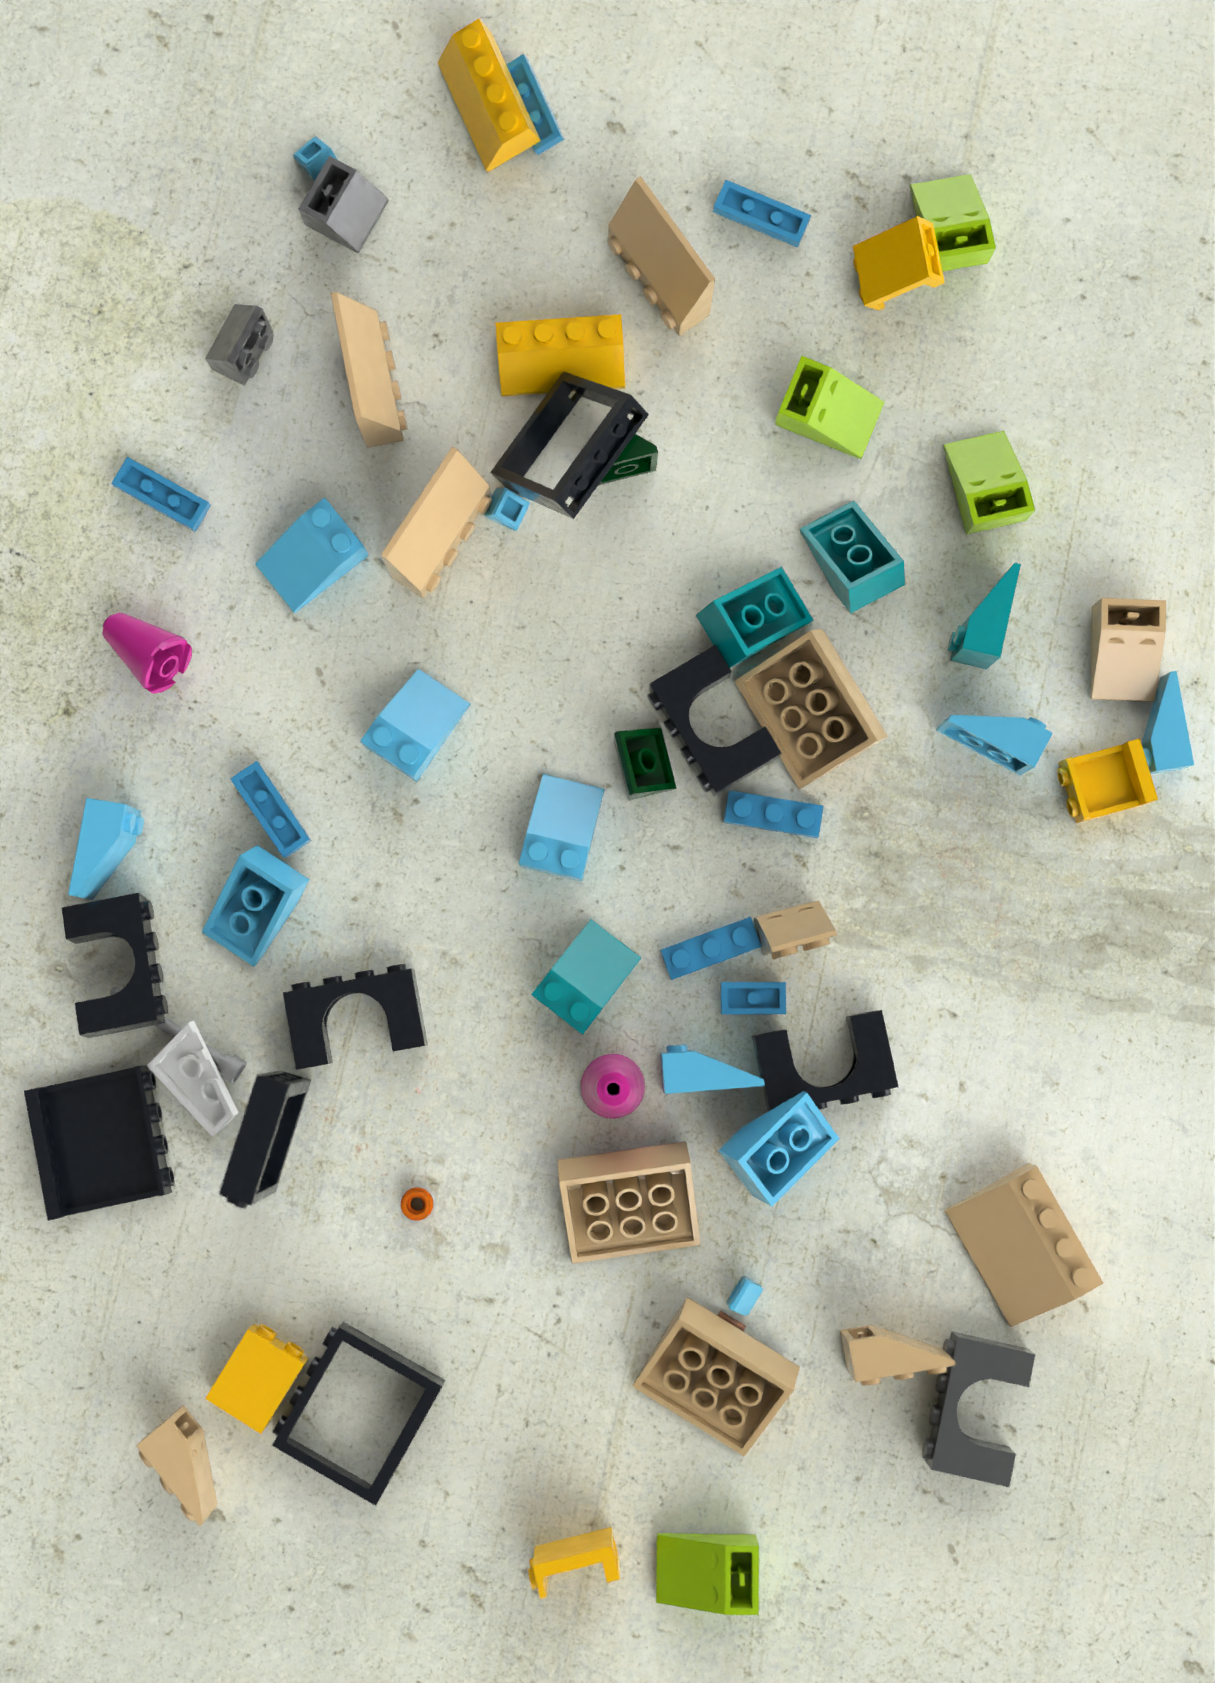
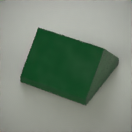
[598,434,658,486]
[614,728,677,800]

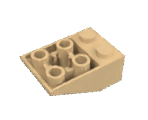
[1090,598,1166,702]
[753,900,837,959]
[840,1325,955,1386]
[136,1405,217,1526]

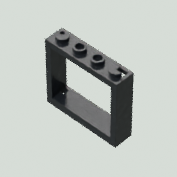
[490,371,649,519]
[218,1070,311,1208]
[272,1321,445,1506]

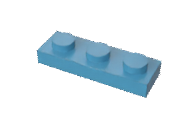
[506,54,565,155]
[713,180,811,248]
[111,457,211,532]
[230,761,312,859]
[723,790,824,838]
[660,917,762,980]

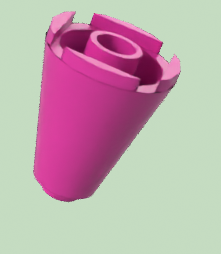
[102,612,192,694]
[581,1054,645,1119]

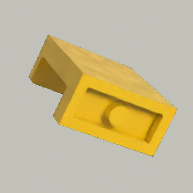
[853,216,945,311]
[1057,738,1158,823]
[205,1324,308,1434]
[528,1527,620,1599]

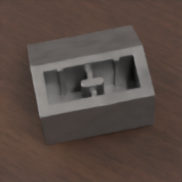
[299,156,389,253]
[205,304,274,386]

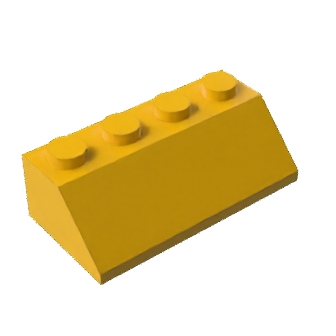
[437,18,541,172]
[495,314,625,397]

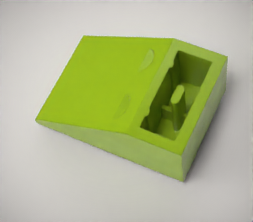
[910,174,996,271]
[774,355,885,459]
[943,430,1036,535]
[656,1533,759,1615]

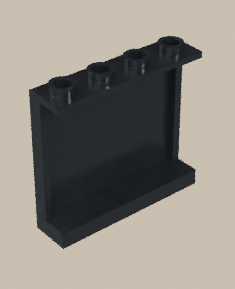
[24,1065,175,1221]

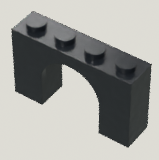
[647,645,782,796]
[62,893,168,1038]
[283,964,428,1070]
[752,1010,899,1112]

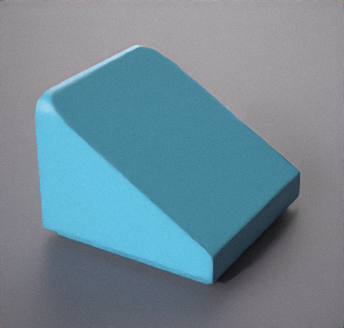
[292,137,337,181]
[483,487,530,531]
[727,1276,763,1316]

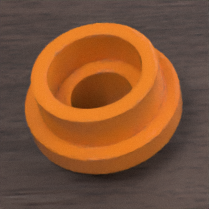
[401,1187,434,1221]

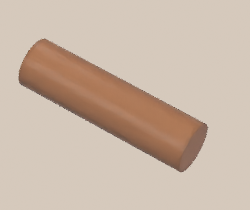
[718,1310,746,1331]

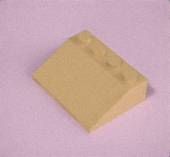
[607,176,715,336]
[331,292,407,448]
[381,446,492,598]
[734,628,888,789]
[557,1141,701,1264]
[944,1163,1104,1327]
[633,1297,800,1456]

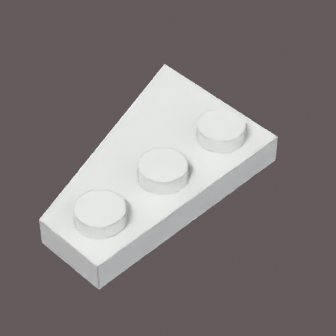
[147,1020,239,1137]

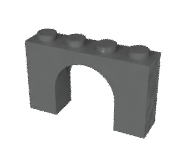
[922,1331,1035,1487]

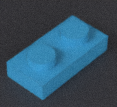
[720,982,786,1014]

